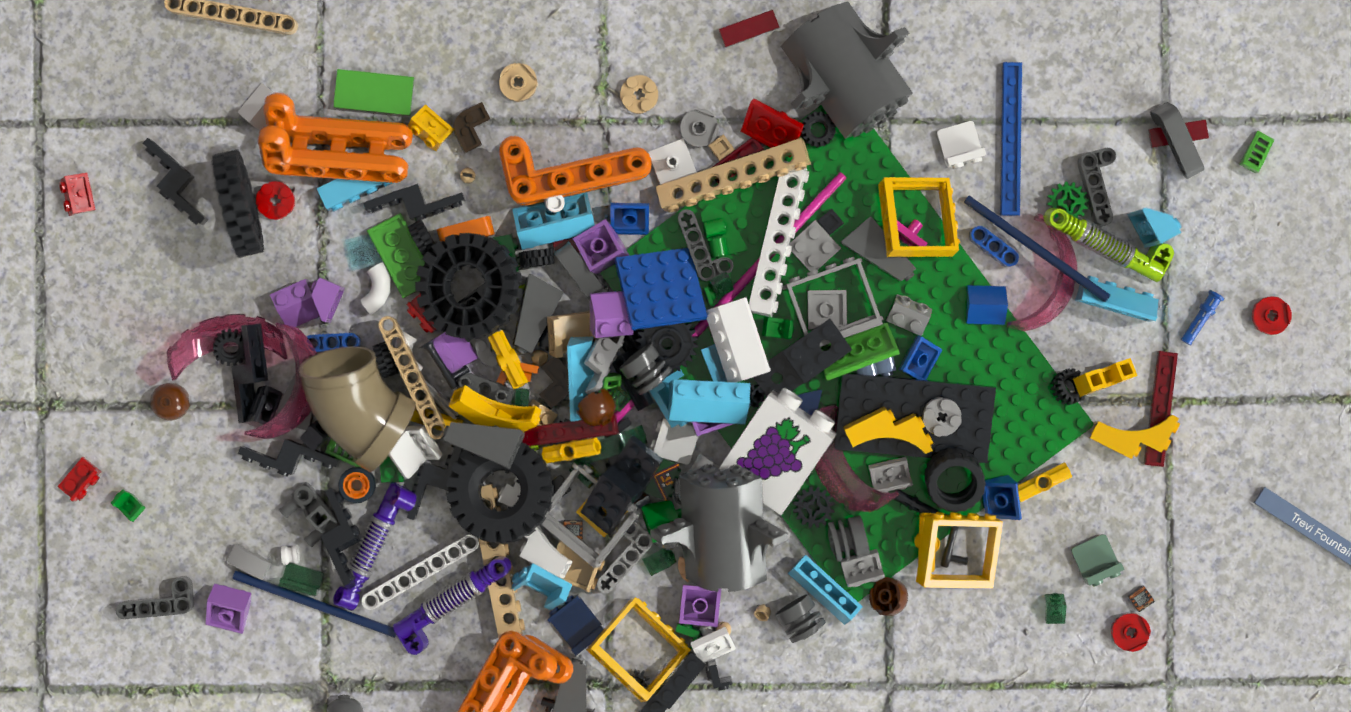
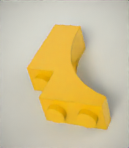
[448,385,541,432]
[843,406,933,454]
[1089,415,1180,459]

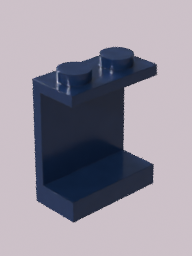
[547,595,605,656]

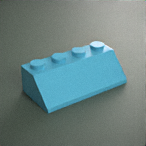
[512,192,595,250]
[1127,207,1181,248]
[1075,276,1158,322]
[567,336,596,421]
[668,379,750,424]

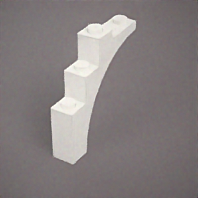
[498,477,573,579]

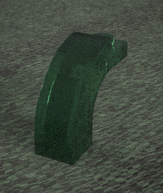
[584,425,648,464]

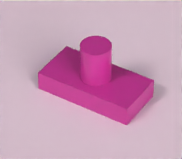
[897,219,928,246]

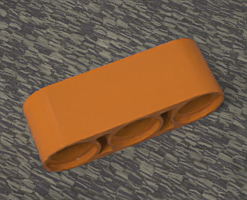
[437,216,495,241]

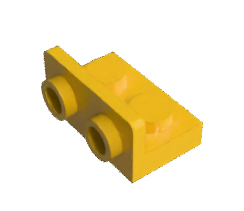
[408,104,454,151]

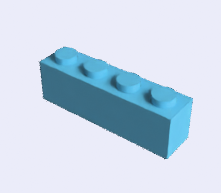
[317,179,393,212]
[788,555,863,625]

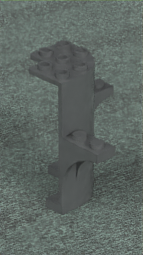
[780,1,913,138]
[650,464,789,592]

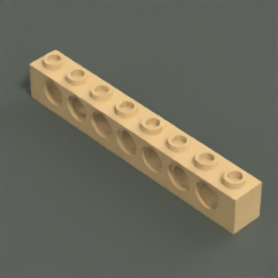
[655,138,811,213]
[478,484,525,637]

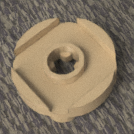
[499,63,538,102]
[620,75,658,114]

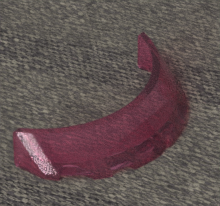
[1006,214,1077,331]
[167,314,288,381]
[244,322,317,439]
[815,404,900,512]

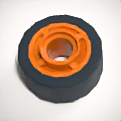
[338,467,376,503]

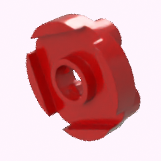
[256,181,296,220]
[1252,296,1292,335]
[1111,613,1151,652]

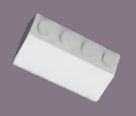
[706,297,770,383]

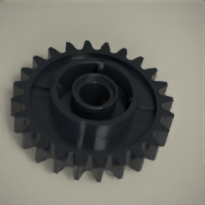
[636,322,698,374]

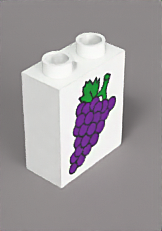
[719,388,837,515]

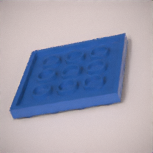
[615,248,708,330]

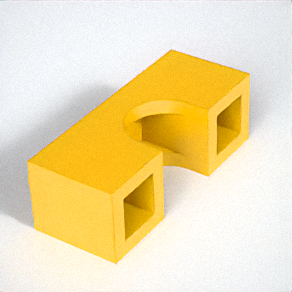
[1073,358,1138,397]

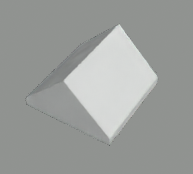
[238,83,274,131]

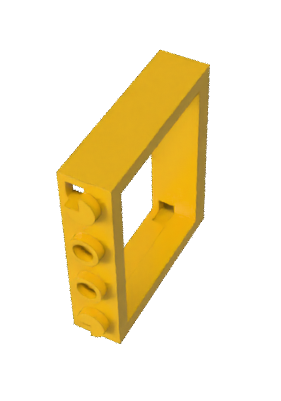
[878,177,960,257]
[916,512,1003,588]
[586,597,691,702]

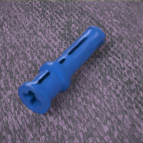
[1181,290,1225,346]

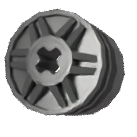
[619,344,672,395]
[828,515,870,562]
[775,594,826,643]

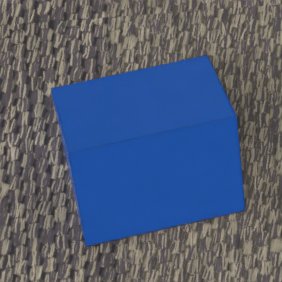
[610,203,649,235]
[966,285,1008,325]
[898,335,942,380]
[983,475,1022,520]

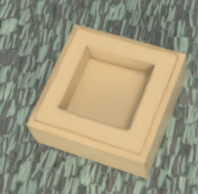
[708,134,735,161]

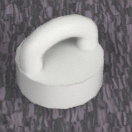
[544,195,565,212]

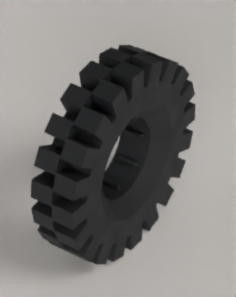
[212,149,264,258]
[415,233,522,339]
[446,442,554,544]

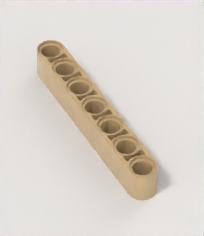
[164,0,298,35]
[379,316,446,439]

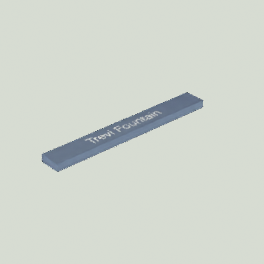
[1253,487,1351,566]

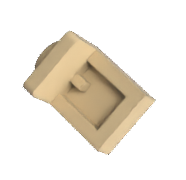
[527,399,558,425]

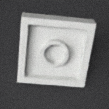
[648,138,697,185]
[690,626,736,663]

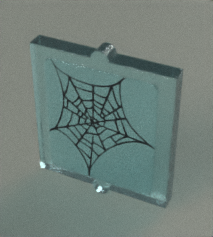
[345,235,383,271]

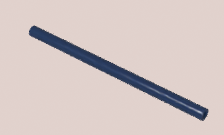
[964,195,1111,302]
[233,570,396,638]

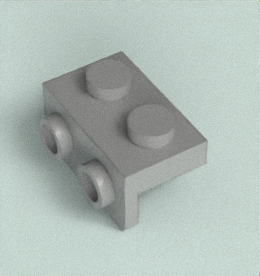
[886,294,932,336]
[868,457,913,494]
[840,549,885,587]

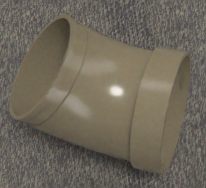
[299,346,416,472]

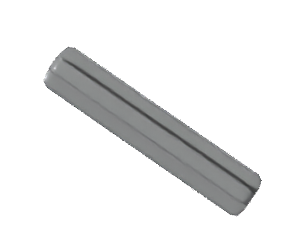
[416,380,460,419]

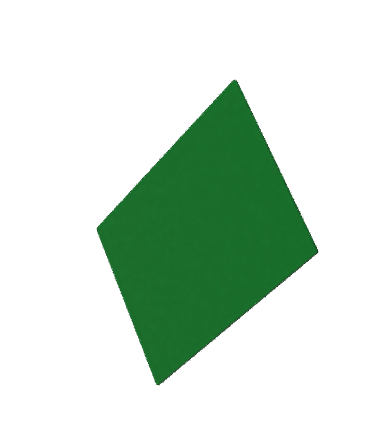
[600,105,1094,602]

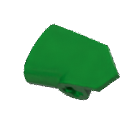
[700,204,748,258]

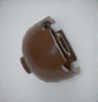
[150,383,190,421]
[576,389,616,426]
[869,577,908,616]

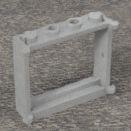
[782,257,883,346]
[542,463,640,568]

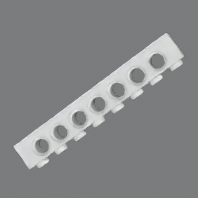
[749,161,809,317]

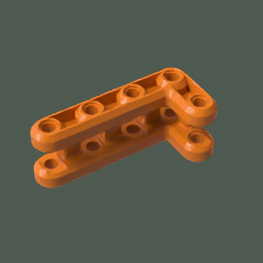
[258,92,413,183]
[499,136,651,206]
[457,631,573,712]

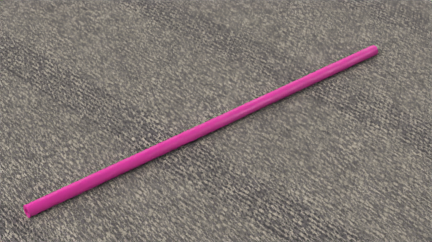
[614,172,847,424]

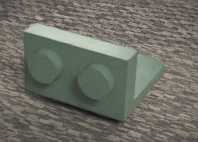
[1071,534,1125,587]

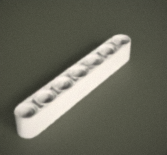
[362,534,480,610]

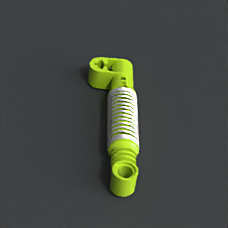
[1044,208,1174,282]

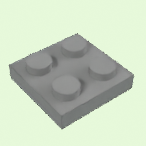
[789,220,841,272]
[807,290,847,329]

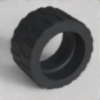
[924,448,986,512]

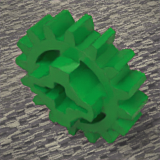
[1046,181,1089,219]

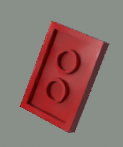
[740,98,804,157]

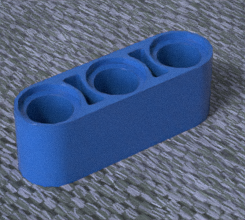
[969,226,1019,267]
[303,333,361,352]

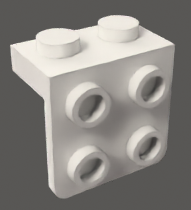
[937,121,986,169]
[650,418,698,465]
[389,425,443,479]

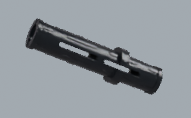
[893,489,946,527]

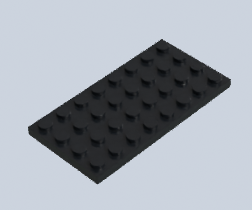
[834,373,996,463]

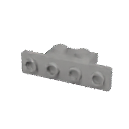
[584,335,625,395]

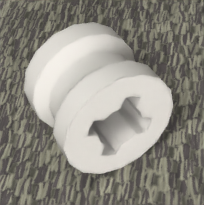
[281,545,300,565]

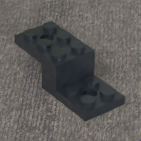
[753,318,852,397]
[580,435,663,536]

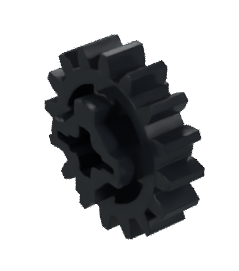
[793,486,835,528]

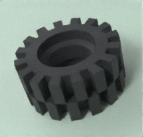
[801,112,836,148]
[407,219,435,257]
[519,248,555,268]
[213,328,245,366]
[373,342,399,378]
[1051,368,1086,405]

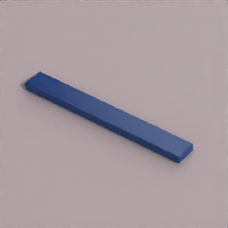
[1000,62,1022,216]

